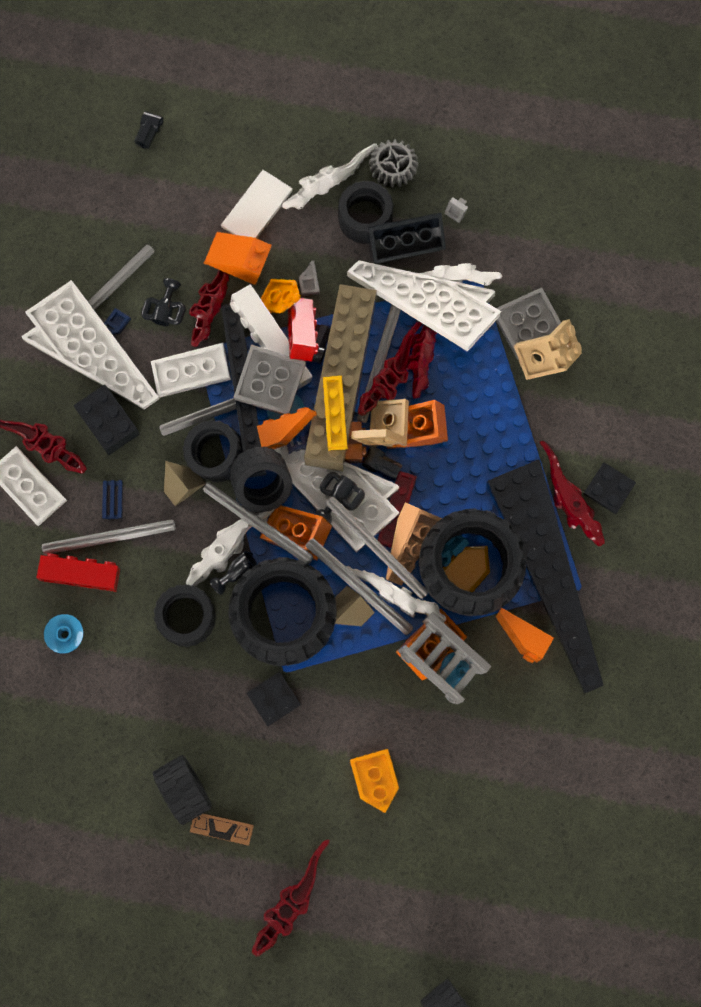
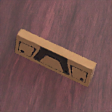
[190,814,254,846]

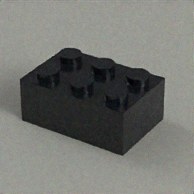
[73,385,140,456]

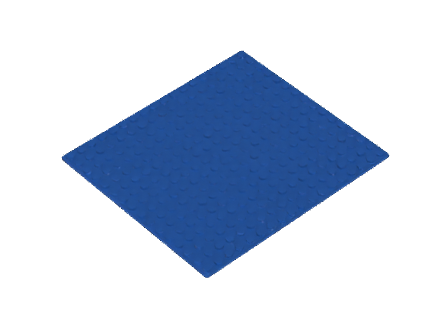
[206,280,581,673]

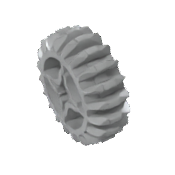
[369,139,418,188]

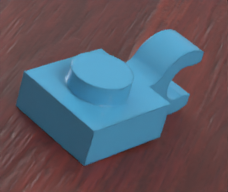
[442,535,469,567]

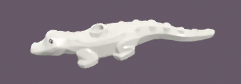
[282,144,378,209]
[419,263,502,286]
[186,508,276,586]
[345,566,446,622]

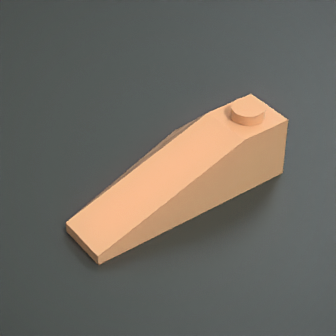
[386,502,442,585]

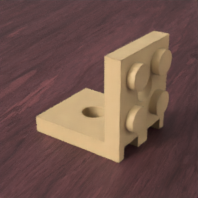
[514,319,582,380]
[351,399,409,447]

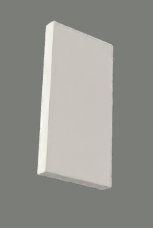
[221,170,293,238]
[151,343,231,397]
[0,446,67,526]

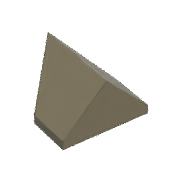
[164,461,206,507]
[335,586,375,627]

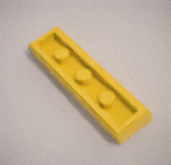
[323,376,348,451]

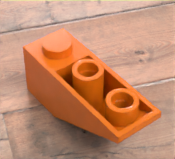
[257,407,317,449]

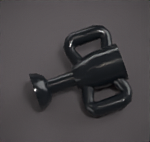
[141,278,186,327]
[315,472,365,524]
[210,551,257,595]

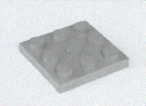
[496,287,561,360]
[233,345,306,415]

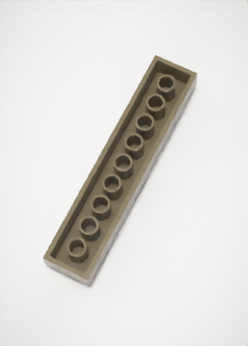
[304,284,377,472]

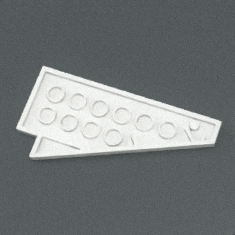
[347,260,501,351]
[21,280,159,410]
[274,439,399,553]

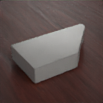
[299,261,320,296]

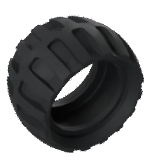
[419,509,527,616]
[229,557,337,666]

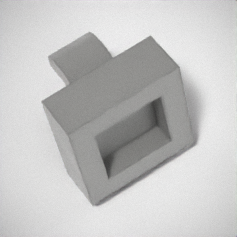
[444,198,468,223]

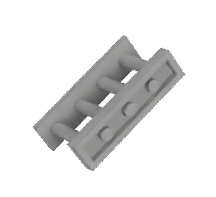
[398,613,491,704]

